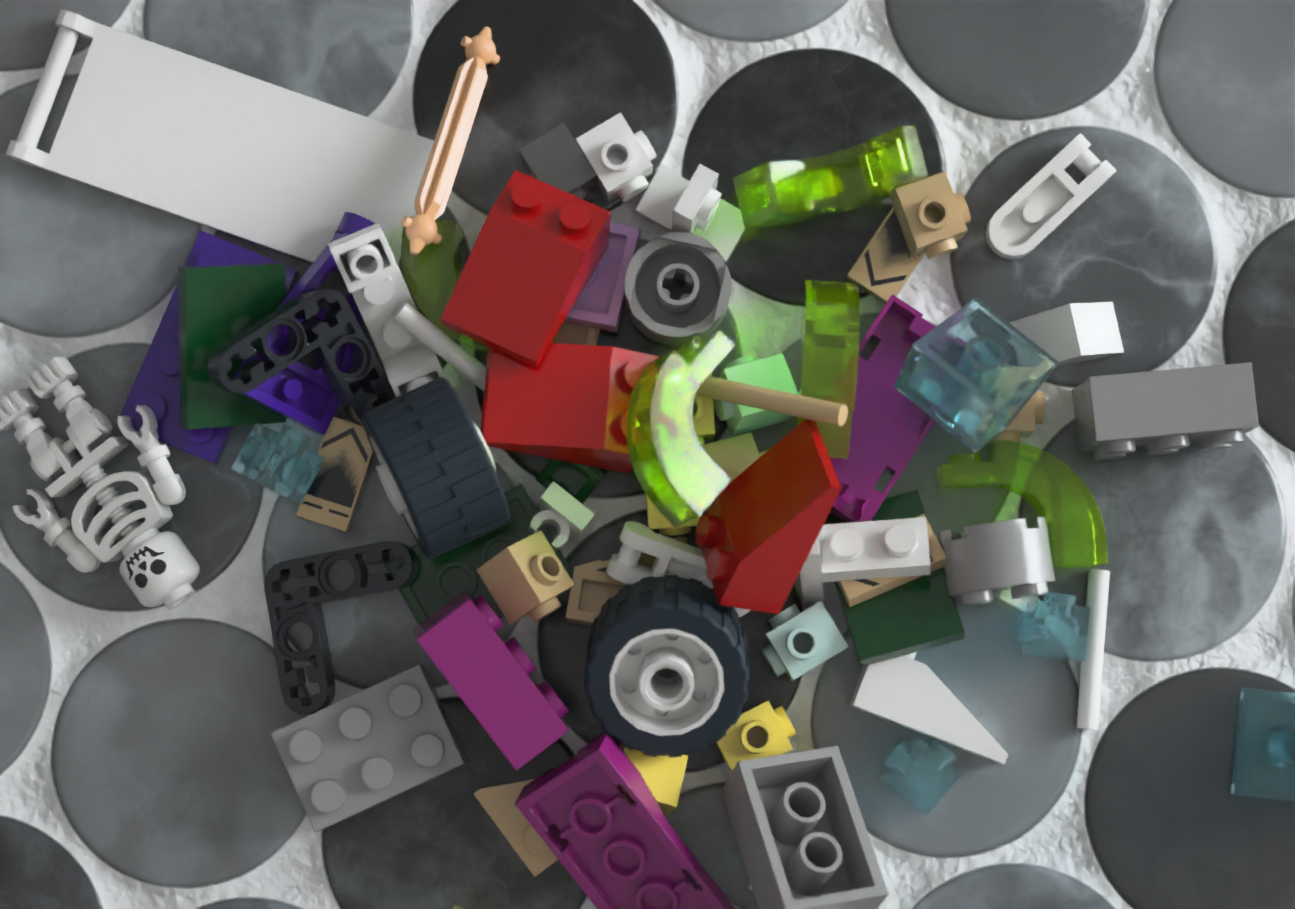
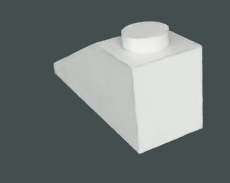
[849,652,1008,764]

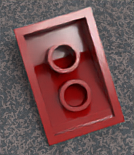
[440,170,611,367]
[480,343,661,473]
[695,419,841,615]

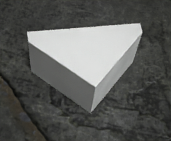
[1009,302,1124,371]

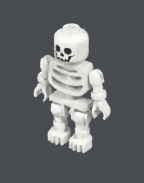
[0,356,200,610]

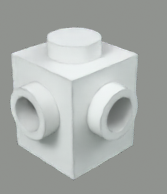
[575,112,657,203]

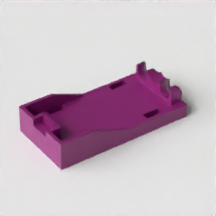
[809,294,981,523]
[515,733,735,909]

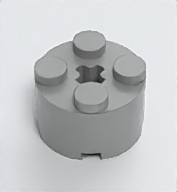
[624,231,731,346]
[939,517,1055,607]

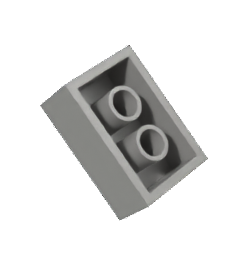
[1072,362,1259,460]
[271,665,468,832]
[721,746,888,909]

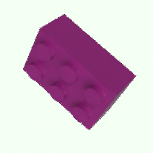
[414,590,569,771]

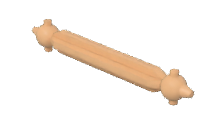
[401,27,500,255]

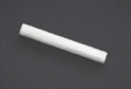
[393,302,486,392]
[1076,569,1110,730]

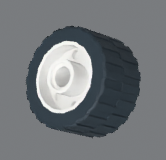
[361,377,511,560]
[584,574,750,758]

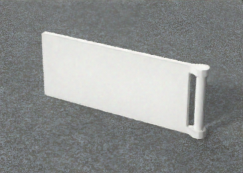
[5,9,434,266]

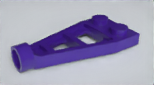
[235,212,383,435]

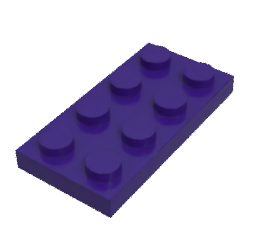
[117,230,300,465]

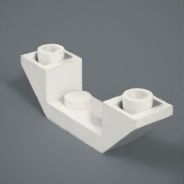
[328,223,447,397]

